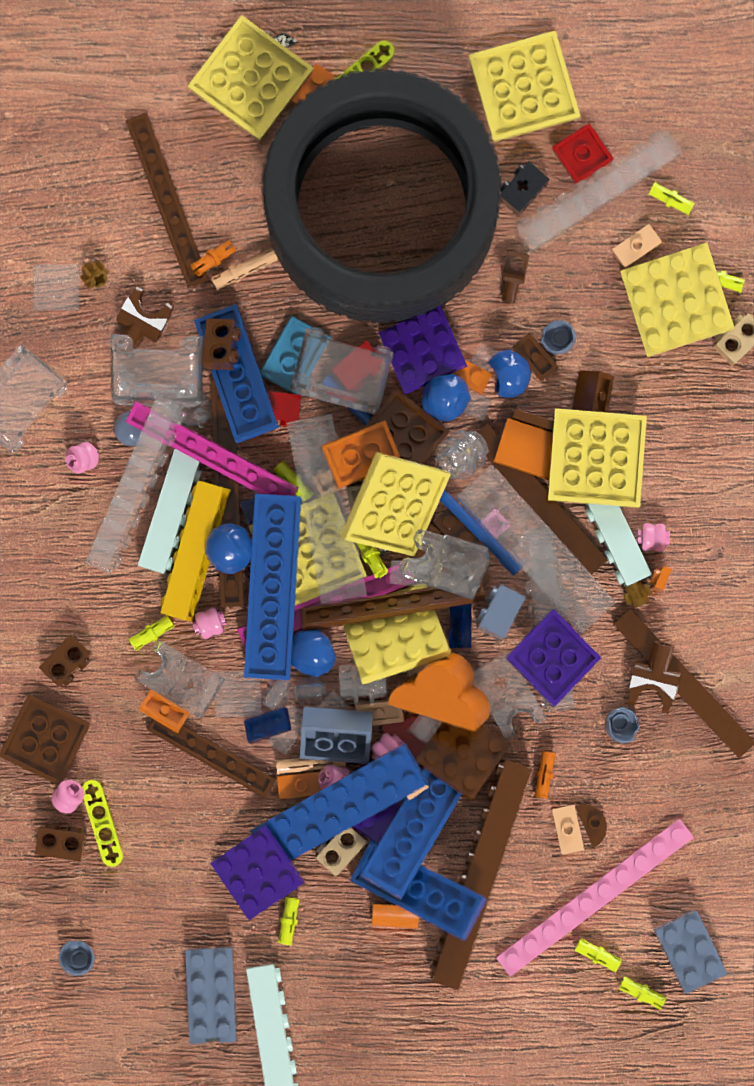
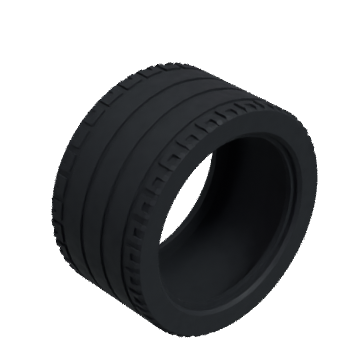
[262,68,502,324]

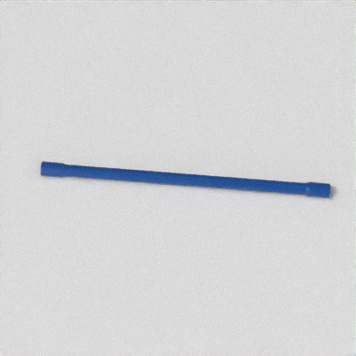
[321,373,523,576]

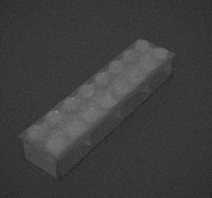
[287,414,367,605]
[457,465,616,635]

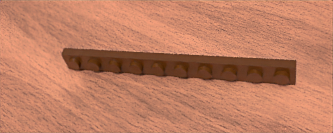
[211,380,244,608]

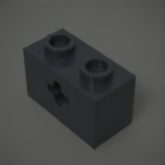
[501,161,549,217]

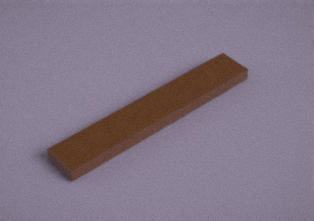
[146,719,277,799]

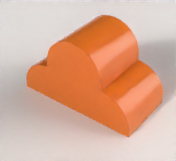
[388,653,490,731]

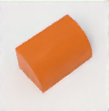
[372,903,419,929]

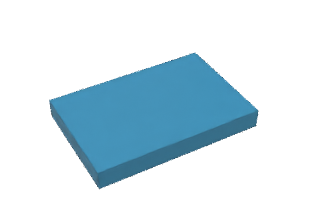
[260,315,331,395]

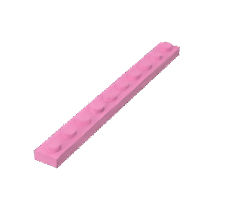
[496,819,694,976]

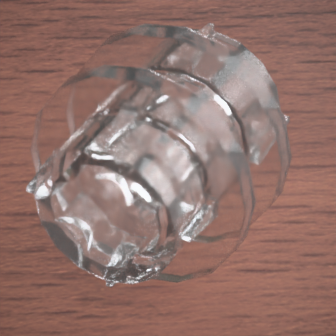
[435,430,489,480]
[339,659,387,705]

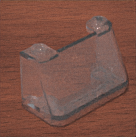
[290,327,394,414]
[110,334,205,407]
[0,345,68,454]

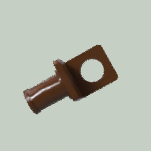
[502,250,529,304]

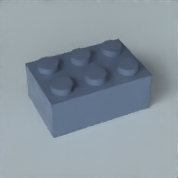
[476,585,526,641]
[300,707,373,764]
[653,910,727,994]

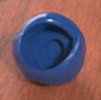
[487,349,531,398]
[422,374,471,421]
[205,524,252,574]
[291,629,336,677]

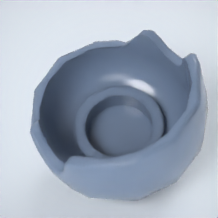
[541,320,576,355]
[114,411,148,447]
[605,707,640,744]
[58,941,95,976]

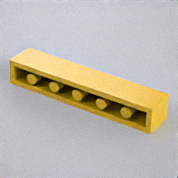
[160,481,230,621]

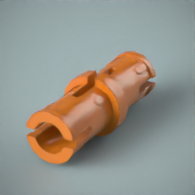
[191,240,236,276]
[534,751,556,799]

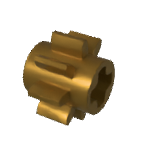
[80,260,109,289]
[623,581,652,608]

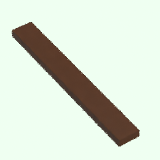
[125,113,209,289]
[470,423,608,575]
[301,578,486,631]
[613,609,754,759]

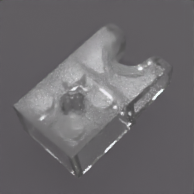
[399,529,490,599]
[134,640,225,719]
[473,650,546,742]

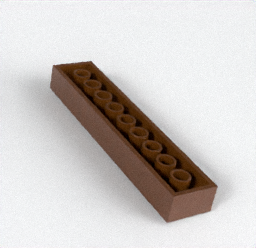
[429,760,532,991]

